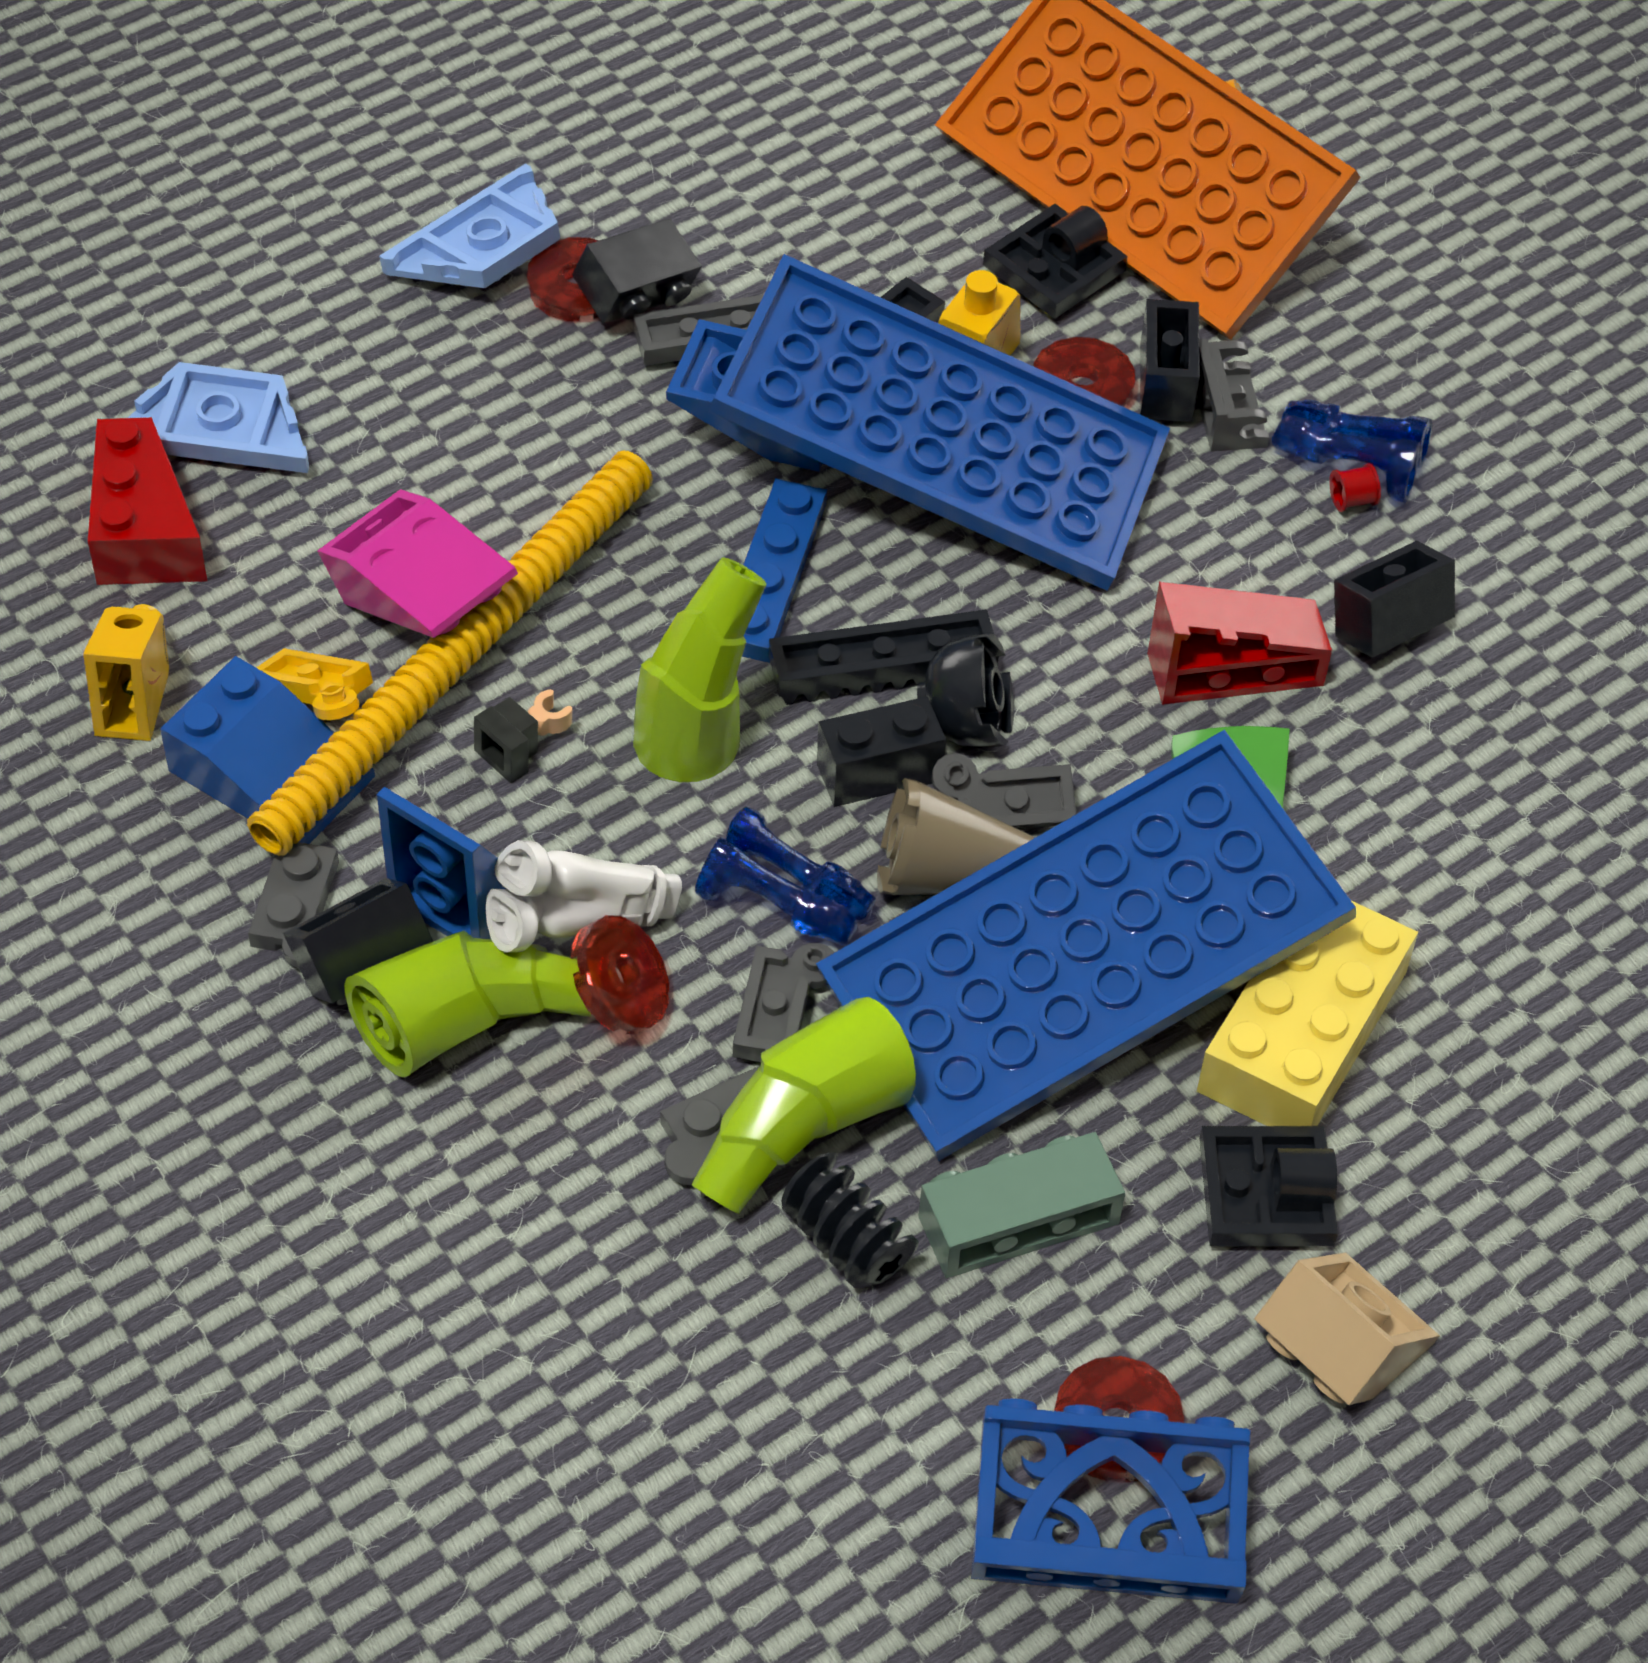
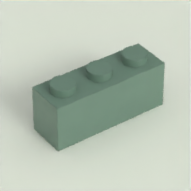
[918,1131,1125,1279]

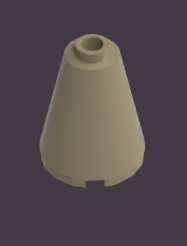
[877,778,1035,895]

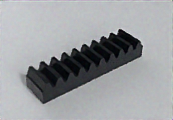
[768,609,999,705]

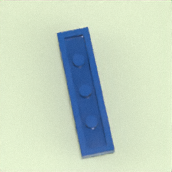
[742,478,827,663]

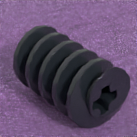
[781,1152,919,1289]

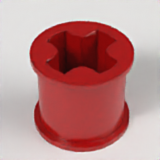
[1329,463,1381,512]

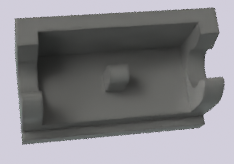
[1197,338,1269,452]

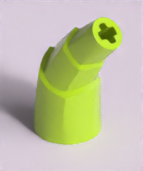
[633,557,767,782]
[345,930,600,1077]
[691,997,916,1214]

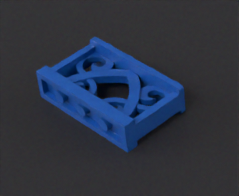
[971,1399,1251,1604]

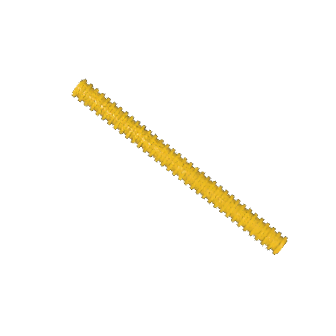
[247,450,653,856]

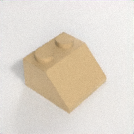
[1254,1252,1440,1405]

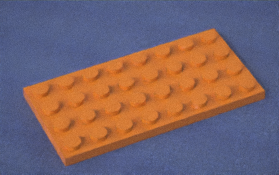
[935,0,1360,340]

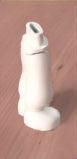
[486,840,682,952]

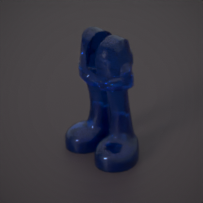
[1271,399,1433,503]
[695,806,876,946]

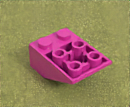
[317,489,518,638]

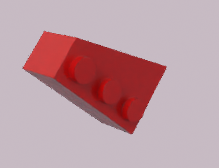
[88,417,208,585]
[1147,581,1332,705]

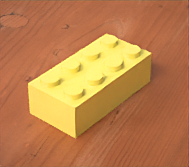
[1196,901,1418,1126]

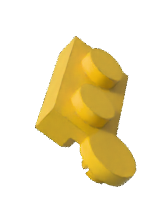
[256,648,373,720]

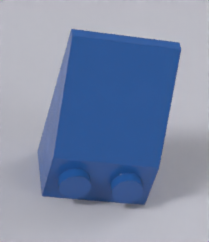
[666,319,823,472]
[160,656,375,844]
[377,787,506,939]

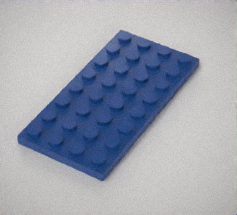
[709,254,1170,591]
[816,729,1356,1161]

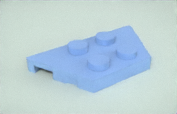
[379,163,561,288]
[128,362,309,473]

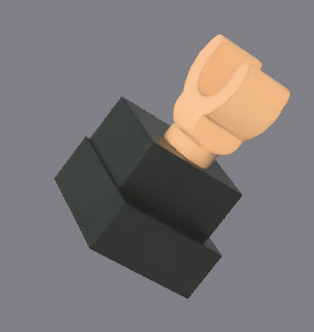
[474,689,572,783]

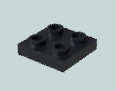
[983,204,1128,319]
[1199,1126,1338,1246]

